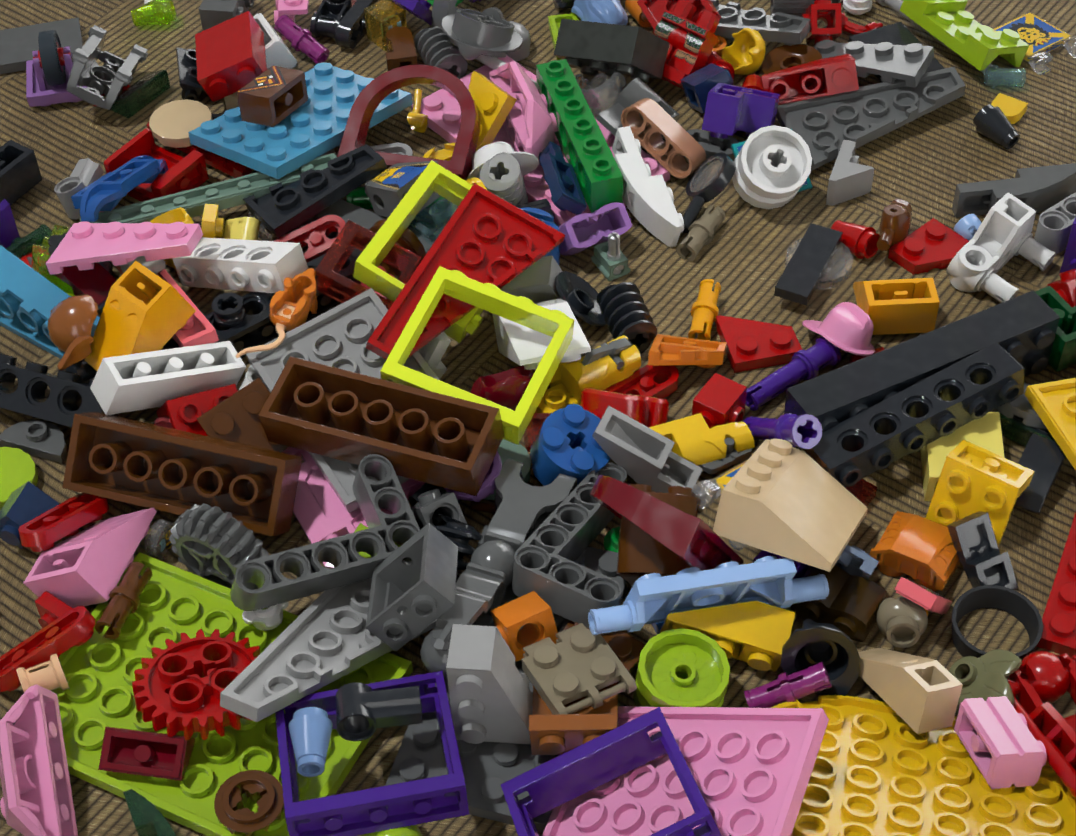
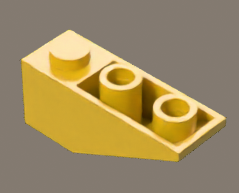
[660,600,795,671]

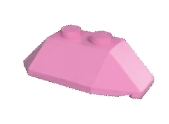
[489,61,558,173]
[0,685,78,836]

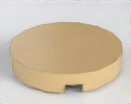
[149,99,213,148]

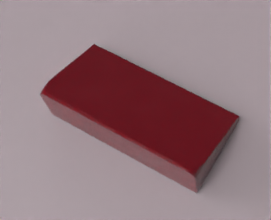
[98,727,195,781]

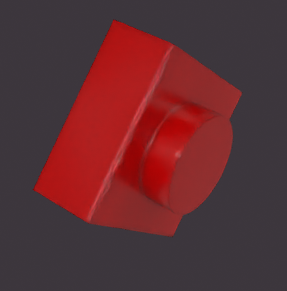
[34,591,72,628]

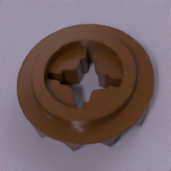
[214,770,284,836]

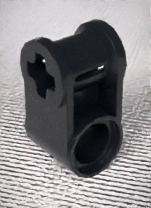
[310,0,352,41]

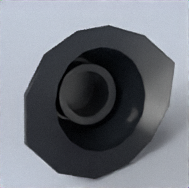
[781,619,860,696]

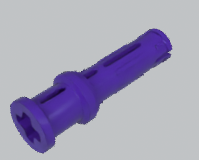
[745,336,841,411]
[743,413,822,449]

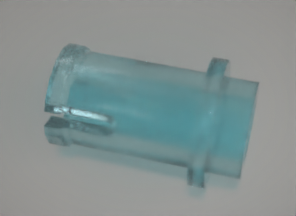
[984,64,1026,89]

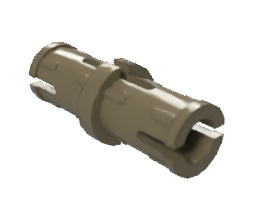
[676,205,726,261]

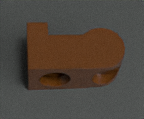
[386,26,418,71]

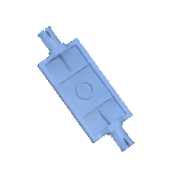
[588,556,829,635]

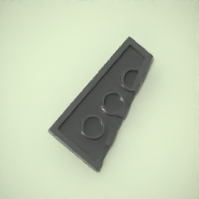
[814,40,934,88]

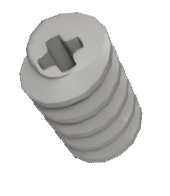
[480,152,528,206]

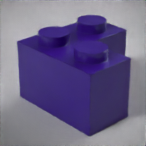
[702,82,780,139]

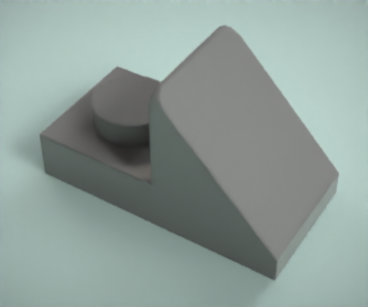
[826,140,874,206]

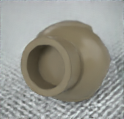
[876,596,928,648]

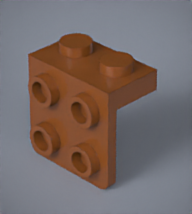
[529,682,618,755]

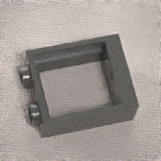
[366,523,458,651]

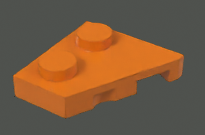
[648,334,727,368]

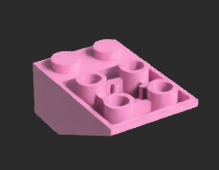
[24,508,157,608]

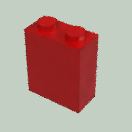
[195,11,267,102]

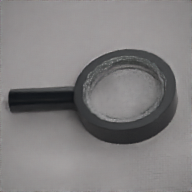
[682,152,736,233]

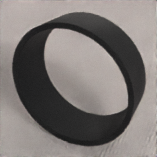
[952,585,1043,660]

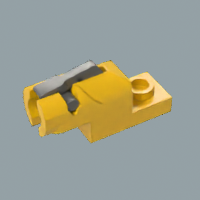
[535,335,641,421]
[649,413,755,475]

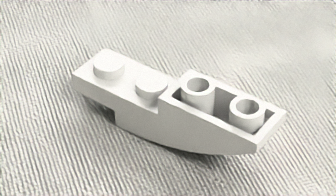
[612,126,684,247]

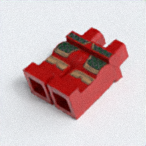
[653,0,720,90]

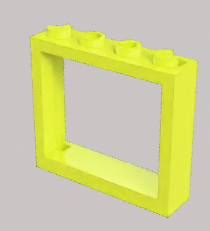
[353,160,511,343]
[380,266,574,445]

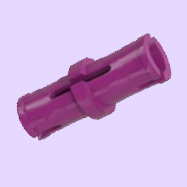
[274,14,330,64]
[744,662,832,708]

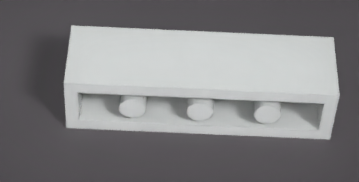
[90,341,246,415]

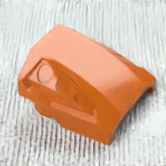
[869,511,960,592]

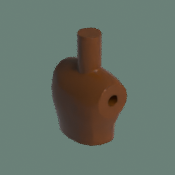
[877,199,912,251]

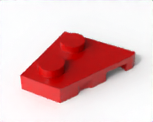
[888,218,969,275]
[715,315,802,373]

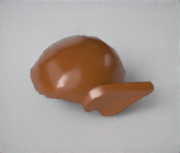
[48,294,98,371]

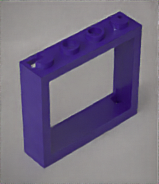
[275,671,469,836]
[500,707,722,836]

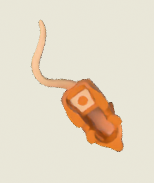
[235,268,317,358]

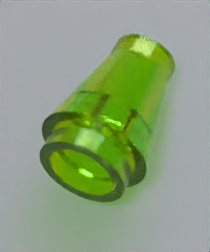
[131,0,177,27]

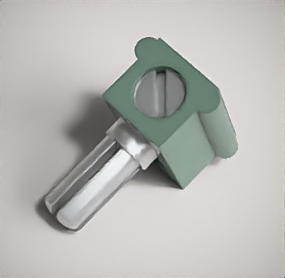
[591,232,631,281]

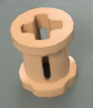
[16,653,69,692]

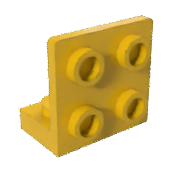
[926,440,1035,547]

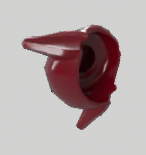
[471,365,551,411]

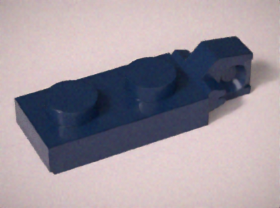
[538,141,587,215]

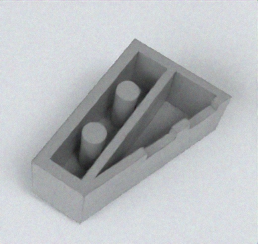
[446,624,533,745]

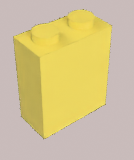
[920,412,1005,501]

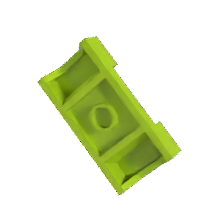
[899,0,1030,71]

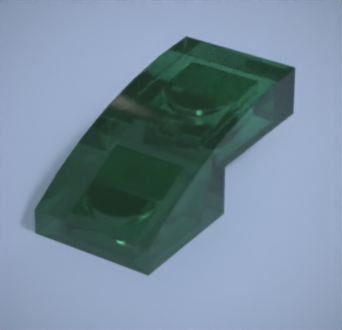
[123,789,176,836]

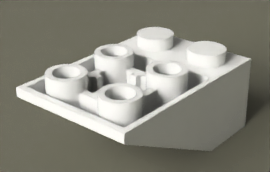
[492,298,591,370]

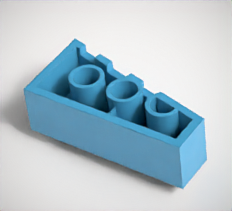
[0,245,100,359]

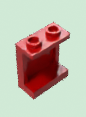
[104,128,209,202]

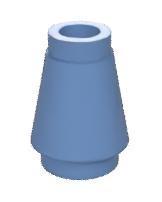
[288,707,333,777]

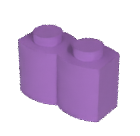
[559,203,632,255]

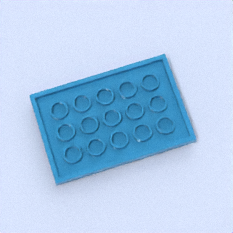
[188,62,412,179]

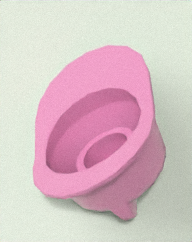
[802,302,875,356]

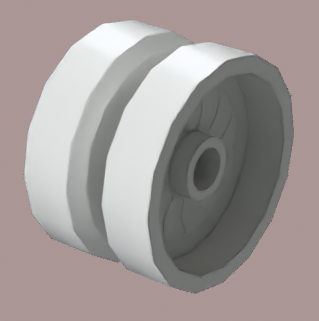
[732,125,812,209]

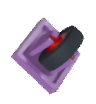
[26,30,88,107]

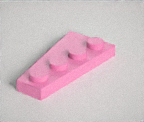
[46,221,203,275]

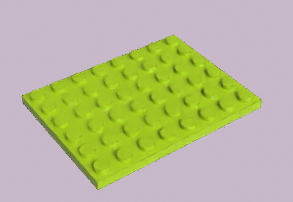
[52,552,413,836]

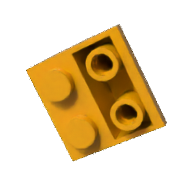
[853,278,940,335]

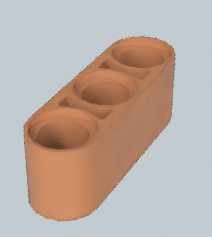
[621,98,706,179]

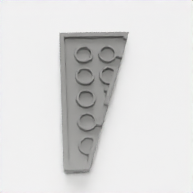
[220,578,437,722]

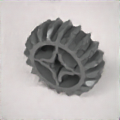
[169,503,269,590]

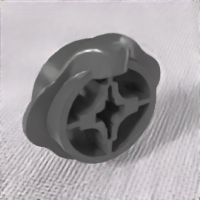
[441,7,523,60]

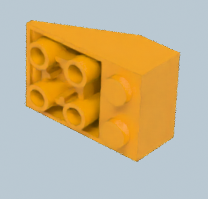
[85,260,196,371]

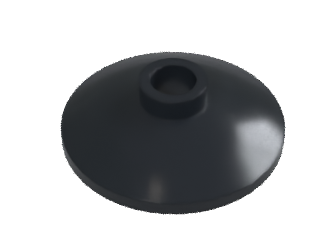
[555,271,607,327]

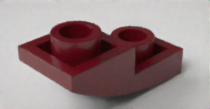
[45,259,117,311]

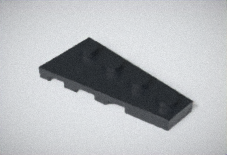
[243,144,387,239]

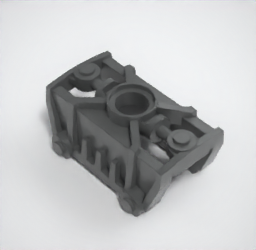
[66,25,148,110]

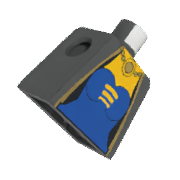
[365,161,440,217]

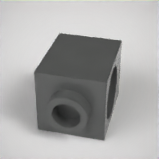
[410,488,467,530]

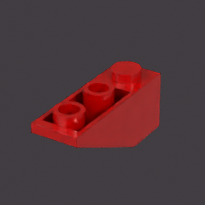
[761,54,859,105]

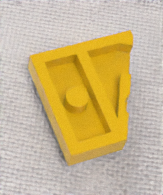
[468,71,517,151]

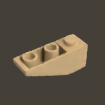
[858,648,963,734]

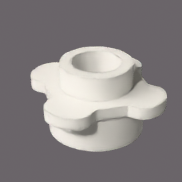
[242,602,289,631]

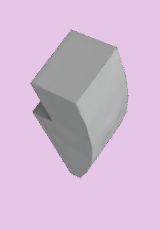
[592,406,703,493]

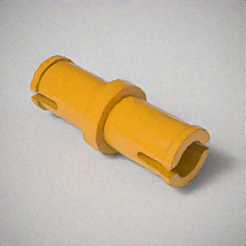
[688,279,721,340]

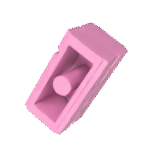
[954,696,1047,789]

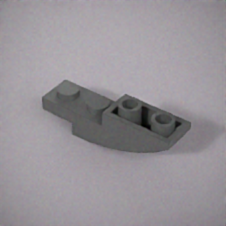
[952,163,1076,218]

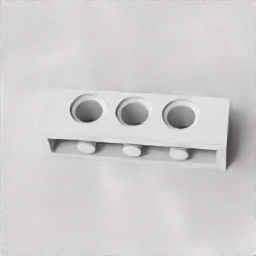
[172,237,309,293]

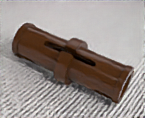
[95,562,153,639]

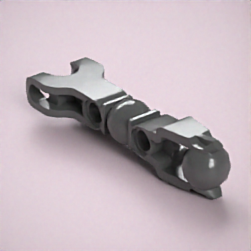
[420,459,577,686]

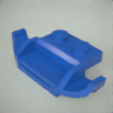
[71,155,169,222]

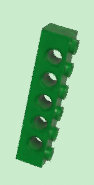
[536,59,623,213]

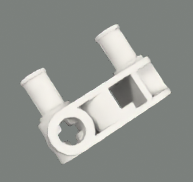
[946,192,1056,303]

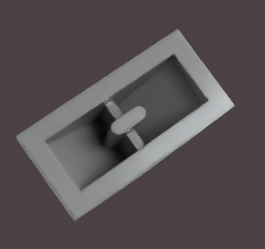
[501,256,563,303]

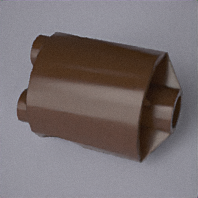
[616,484,701,586]

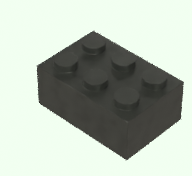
[554,19,670,82]

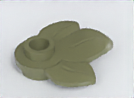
[949,649,1022,715]

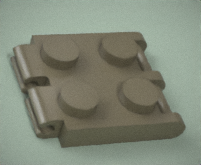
[522,623,637,715]

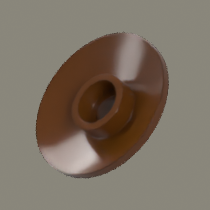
[761,44,823,74]

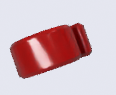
[580,388,670,428]

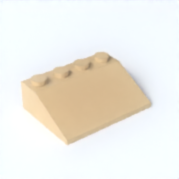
[713,439,868,572]

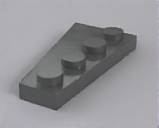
[711,0,811,46]

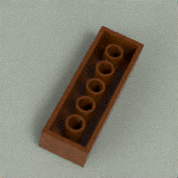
[258,356,504,496]
[62,412,302,536]

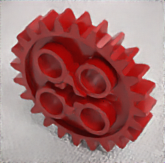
[132,629,261,741]

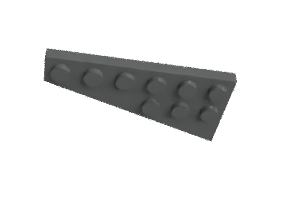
[776,67,966,171]

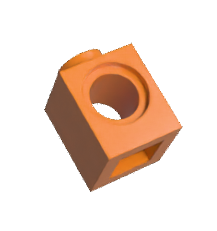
[491,591,558,662]

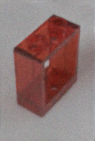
[315,220,422,310]

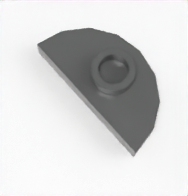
[0,420,68,464]

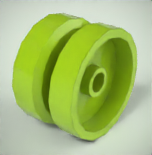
[633,628,730,707]

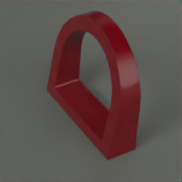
[337,65,480,180]
[590,475,744,571]

